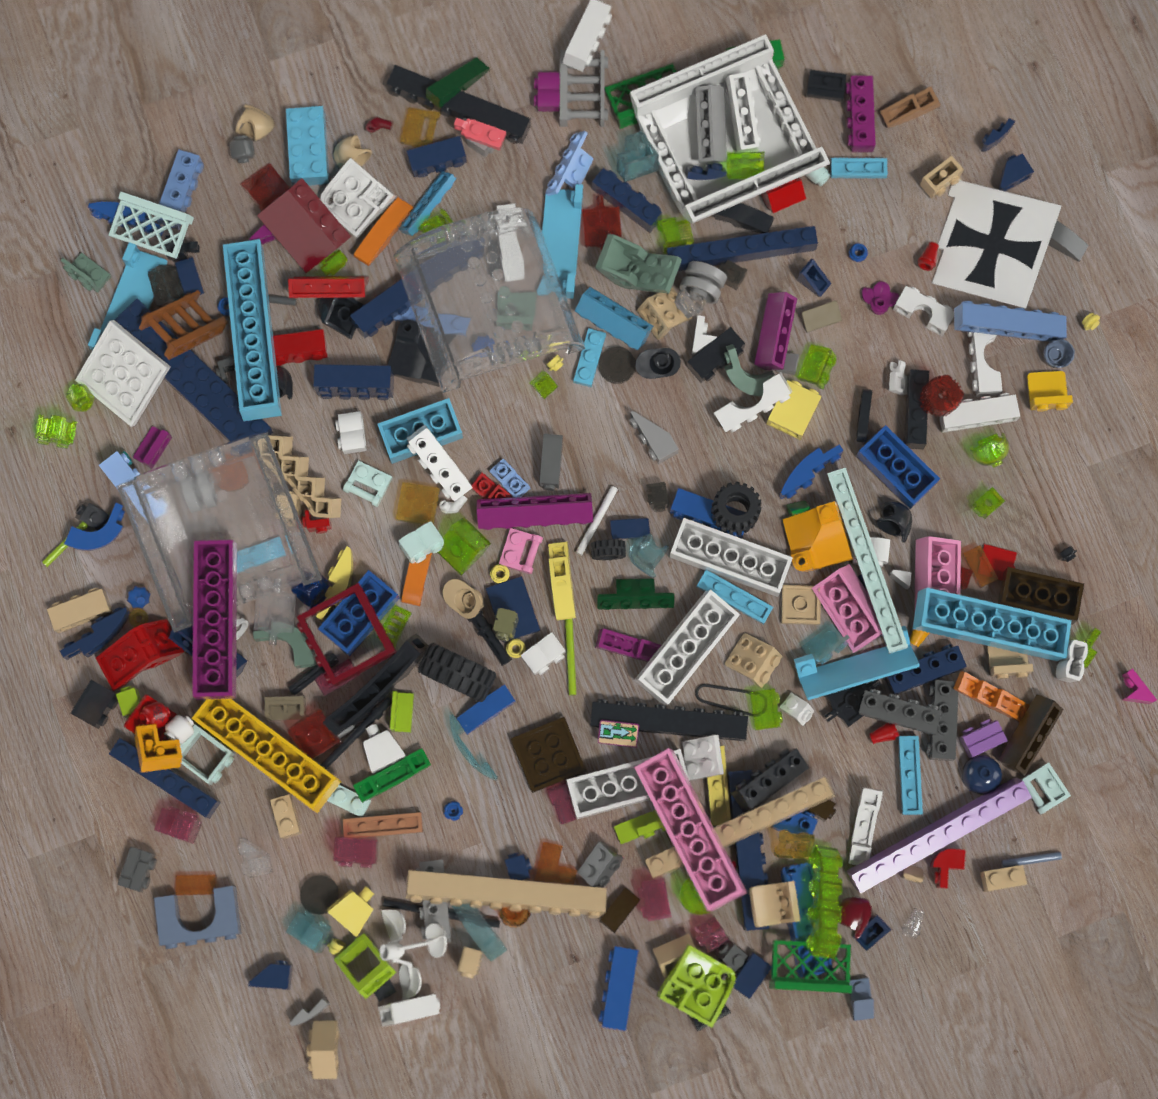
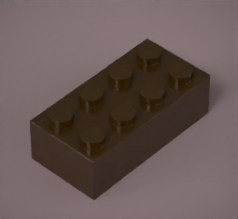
[998,567,1084,625]

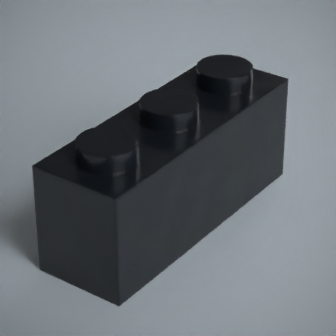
[687,327,745,383]

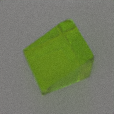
[530,371,558,399]

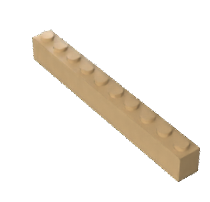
[645,777,835,879]
[405,870,607,918]

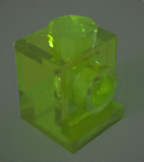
[972,487,1005,519]

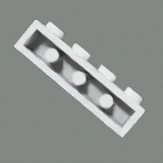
[563,0,612,72]
[725,72,761,153]
[938,393,1020,433]
[407,425,473,501]

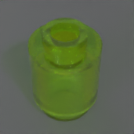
[320,249,348,277]

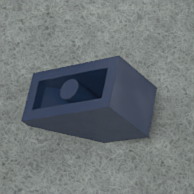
[998,153,1034,192]
[248,960,293,990]

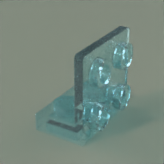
[801,624,850,665]

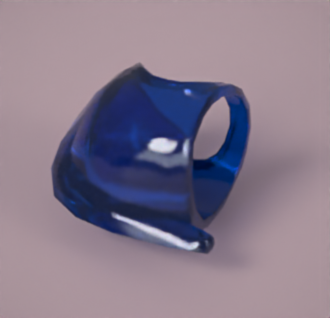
[291,570,329,609]

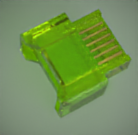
[657,217,694,254]

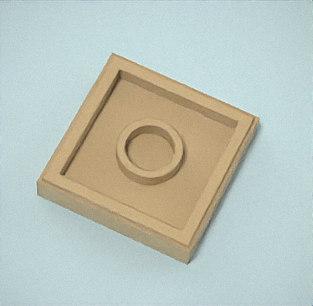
[781,585,821,625]

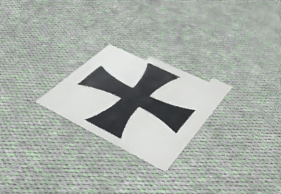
[932,180,1062,308]

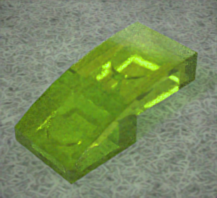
[1083,628,1101,669]

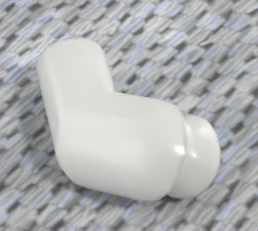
[439,495,468,514]

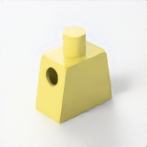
[326,886,374,937]

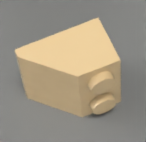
[652,934,696,979]

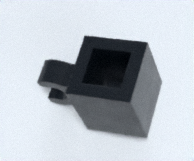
[165,235,200,261]

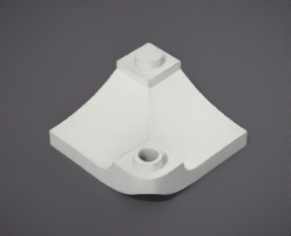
[320,158,396,238]

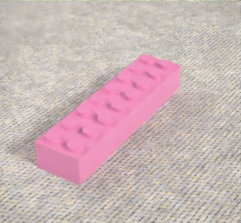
[634,749,747,911]

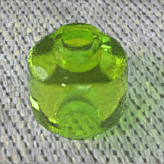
[66,384,94,412]

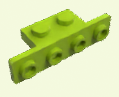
[614,810,667,844]

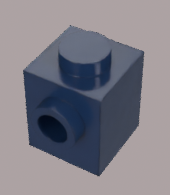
[505,852,532,881]

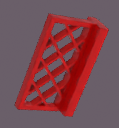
[288,276,369,298]

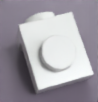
[779,692,814,726]

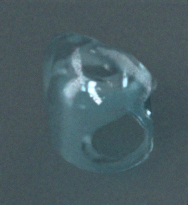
[629,533,669,578]

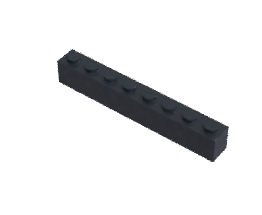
[386,65,531,145]
[590,699,748,742]

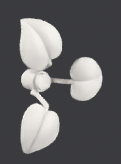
[380,910,447,1000]

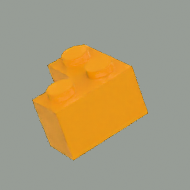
[135,724,182,772]

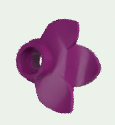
[862,281,899,315]

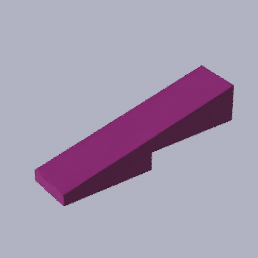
[595,628,662,662]

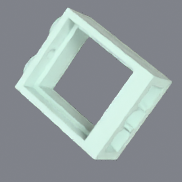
[180,724,235,785]

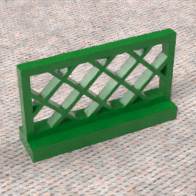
[604,64,677,129]
[769,940,852,993]

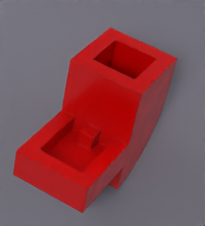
[930,849,966,889]

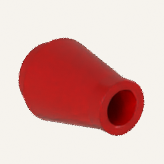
[918,242,939,271]
[869,723,899,744]

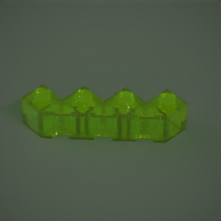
[807,845,843,959]

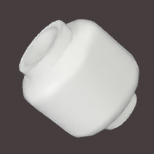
[164,715,194,744]

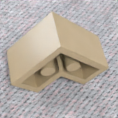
[307,1021,339,1079]

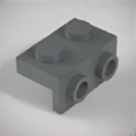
[578,841,624,888]

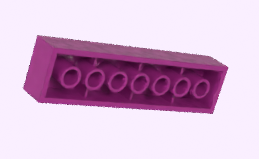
[193,540,237,700]

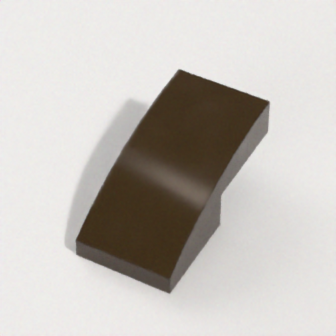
[599,887,640,933]

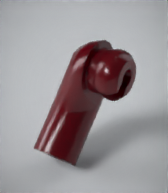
[365,117,393,133]

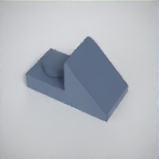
[850,978,874,1021]

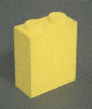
[767,380,822,440]

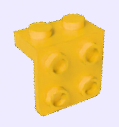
[1027,371,1073,412]

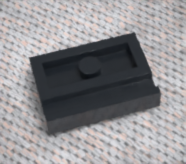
[806,69,847,102]

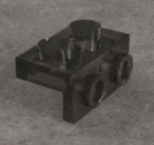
[148,265,184,307]

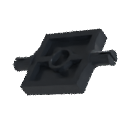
[823,679,881,728]

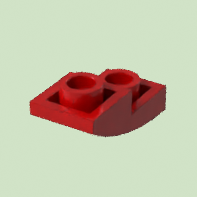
[471,472,513,499]

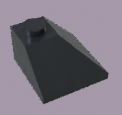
[318,297,364,339]

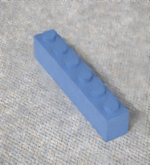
[954,301,1067,342]

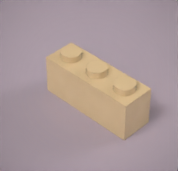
[47,588,113,633]

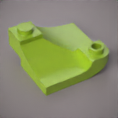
[656,945,736,1028]

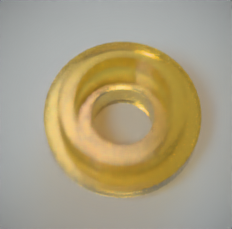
[129,609,148,627]

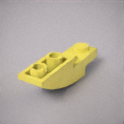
[548,542,576,621]
[316,546,353,622]

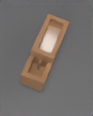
[880,87,941,128]

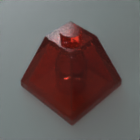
[240,163,289,211]

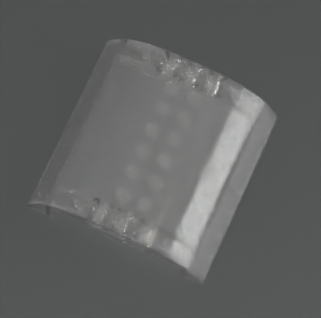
[393,208,585,393]
[117,432,322,632]

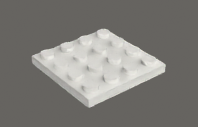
[75,320,171,427]

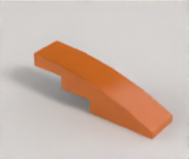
[353,197,413,266]
[953,671,1030,722]

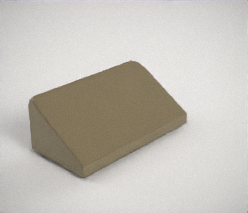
[800,301,842,333]

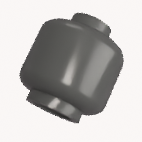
[229,136,255,164]

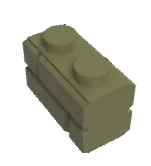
[493,608,519,642]

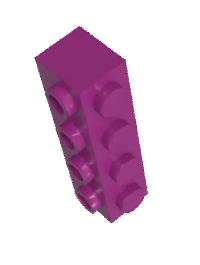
[846,75,876,153]
[754,292,797,371]

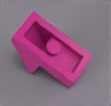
[1122,668,1157,704]

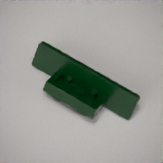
[597,578,675,610]

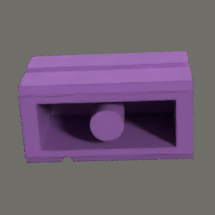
[959,719,1007,759]

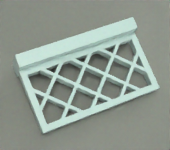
[109,192,194,259]

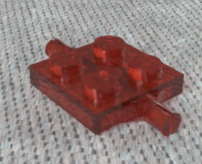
[582,195,622,251]

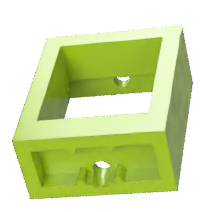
[334,933,397,999]

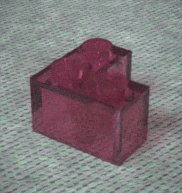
[154,806,202,844]
[333,837,379,868]

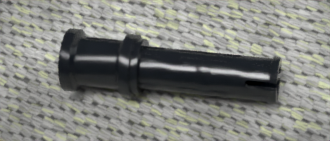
[468,610,512,666]

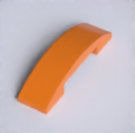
[401,552,433,606]

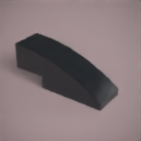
[713,203,774,234]

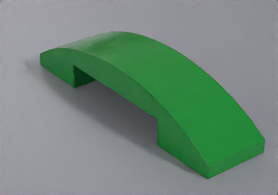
[353,748,431,803]

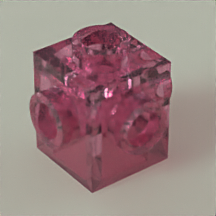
[694,916,729,953]

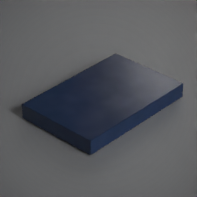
[486,576,540,643]

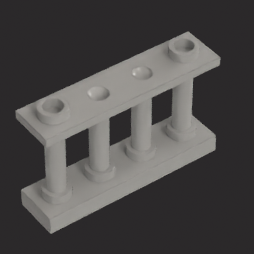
[560,50,608,127]

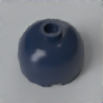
[962,755,1002,794]

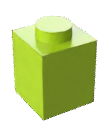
[116,686,141,718]

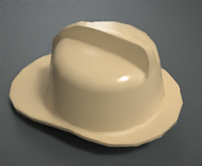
[443,579,484,619]

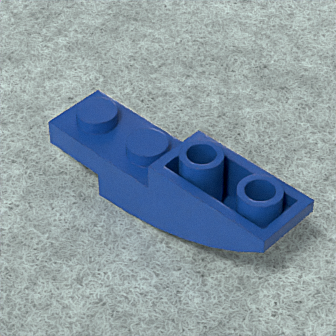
[88,202,164,237]
[779,444,844,499]

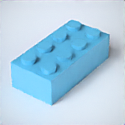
[286,106,330,186]
[377,398,463,464]

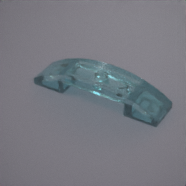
[450,714,499,781]
[452,904,507,962]

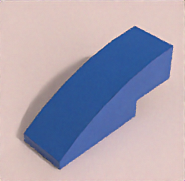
[457,684,516,735]

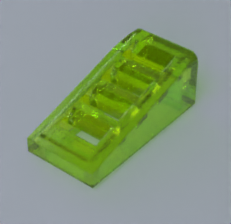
[377,605,412,647]

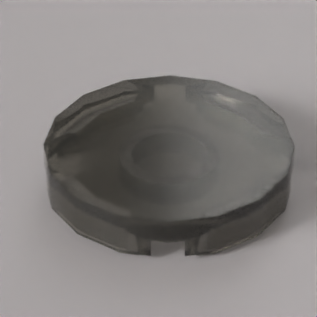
[599,347,636,384]
[300,875,340,915]

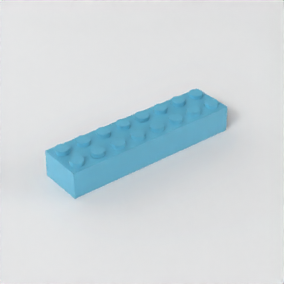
[913,588,1071,661]

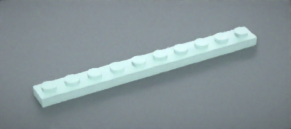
[827,468,908,654]

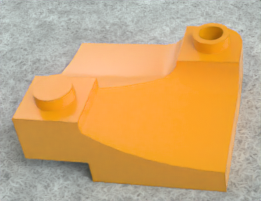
[783,501,853,572]

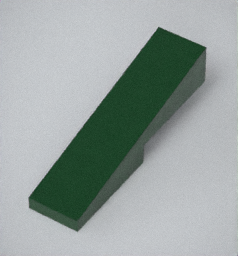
[426,57,490,108]

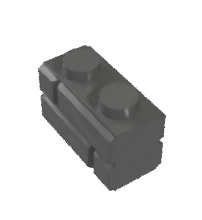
[117,847,157,892]

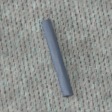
[1002,852,1062,868]

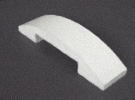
[848,787,883,865]

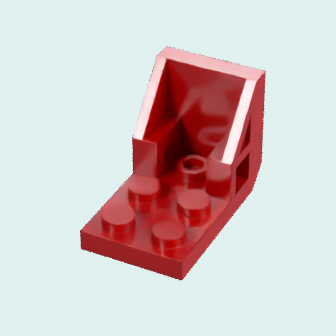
[95,619,185,691]

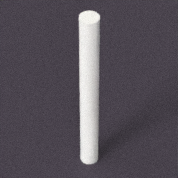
[576,486,618,556]

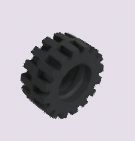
[591,539,626,560]

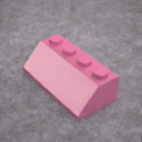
[914,536,961,616]
[812,564,882,653]

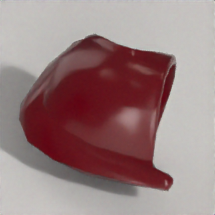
[832,897,872,939]

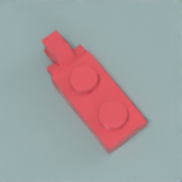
[454,118,506,150]

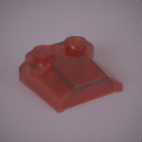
[287,709,341,760]

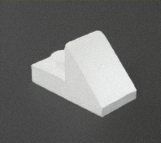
[692,315,717,357]

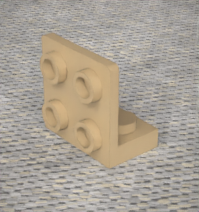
[637,288,693,340]

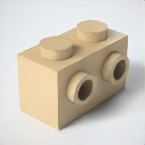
[920,156,964,199]

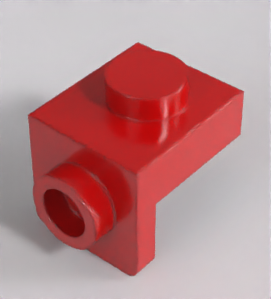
[302,510,332,534]

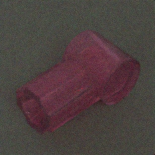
[547,783,577,825]

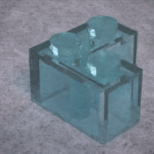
[616,131,659,182]
[286,910,334,953]

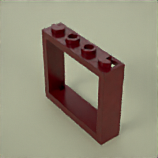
[296,583,397,687]

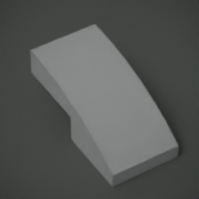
[289,998,330,1026]

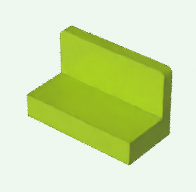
[390,691,414,733]

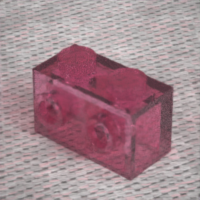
[638,878,671,922]

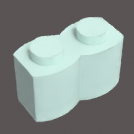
[399,522,444,564]

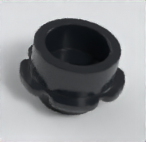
[1059,546,1077,562]

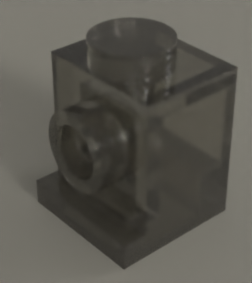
[718,260,748,290]
[646,482,669,512]

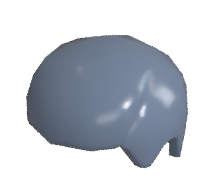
[1043,339,1075,368]

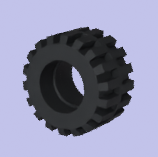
[711,482,762,535]

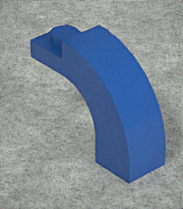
[64,503,126,551]

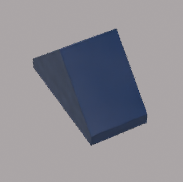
[797,259,832,297]
[853,915,892,951]

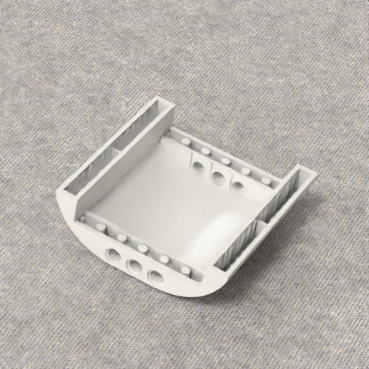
[630,34,830,223]

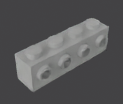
[696,85,727,164]
[416,860,451,942]

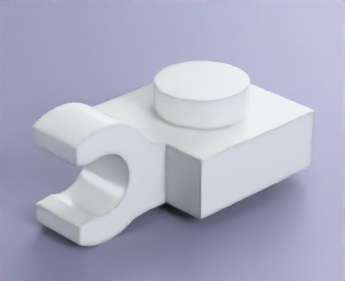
[889,360,908,395]

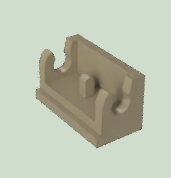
[264,696,306,721]

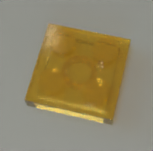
[396,482,440,525]

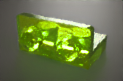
[726,151,765,179]
[797,344,837,389]
[749,688,783,731]

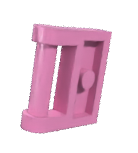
[499,528,543,574]

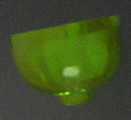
[969,433,1009,468]

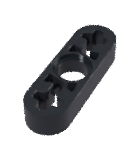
[855,389,872,443]

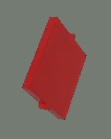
[977,544,1017,581]

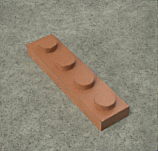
[343,812,423,839]

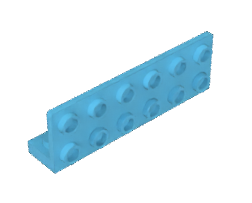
[537,184,583,299]
[88,242,168,351]
[794,626,920,700]

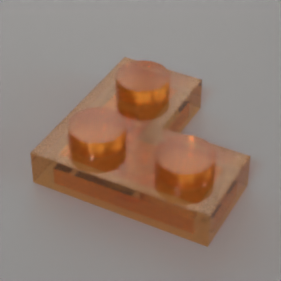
[535,841,577,885]

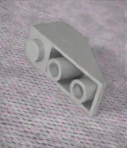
[629,411,679,464]

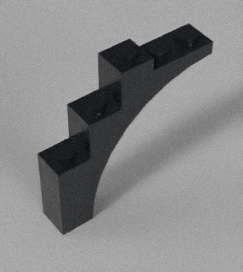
[322,633,429,736]

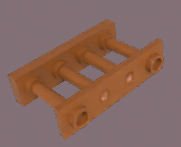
[139,290,228,360]

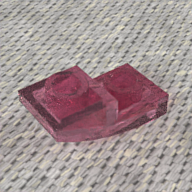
[314,659,360,696]

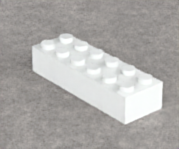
[670,518,793,597]
[634,590,740,705]
[567,749,689,819]

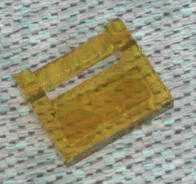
[400,107,441,147]
[773,830,815,859]

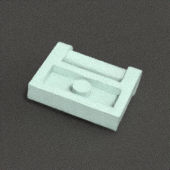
[343,460,393,507]
[1021,763,1071,815]

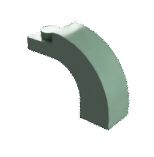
[724,344,775,396]
[253,622,316,669]

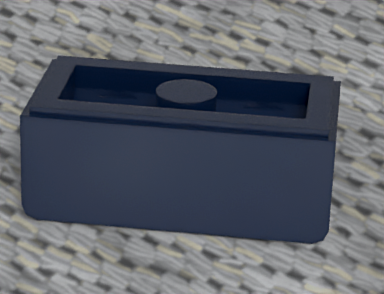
[733,952,772,999]

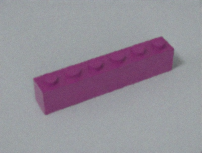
[477,493,593,530]

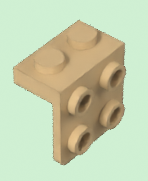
[725,634,782,688]
[987,646,1033,679]
[749,881,800,927]

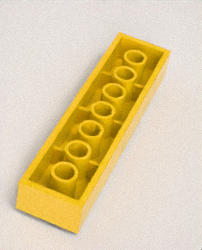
[191,699,341,813]

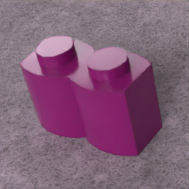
[534,72,560,112]

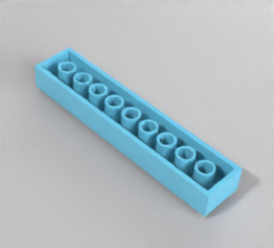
[223,239,282,421]

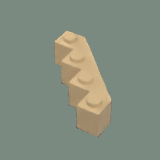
[265,435,342,518]

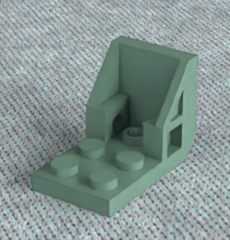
[595,234,682,294]

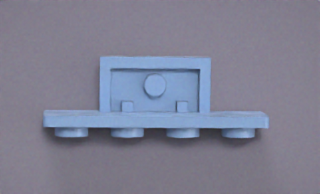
[545,131,594,196]

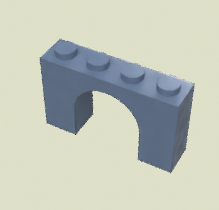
[154,886,242,949]

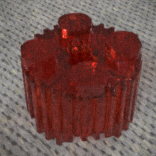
[920,374,964,417]

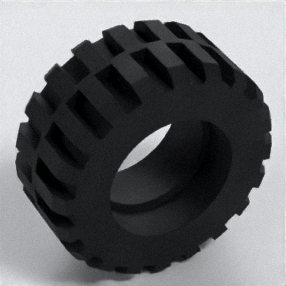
[418,643,496,702]

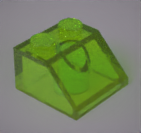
[437,517,491,576]

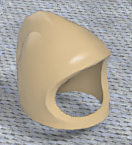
[236,104,274,142]
[333,135,372,169]

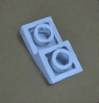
[489,459,531,498]

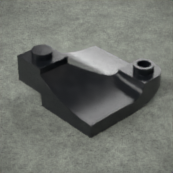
[387,319,457,387]

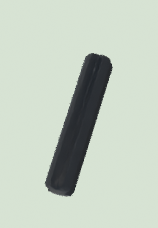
[288,654,339,695]

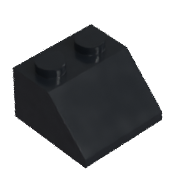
[70,680,118,729]

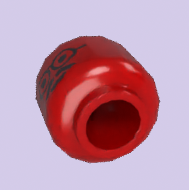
[139,702,171,729]

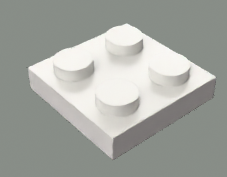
[682,735,724,780]

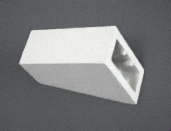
[378,994,440,1027]

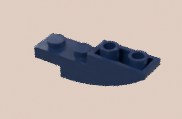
[60,607,131,660]

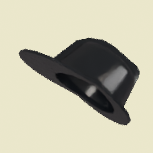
[635,348,681,379]

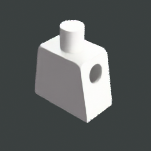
[363,724,406,774]

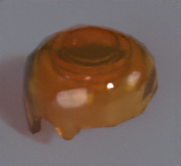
[498,907,531,928]

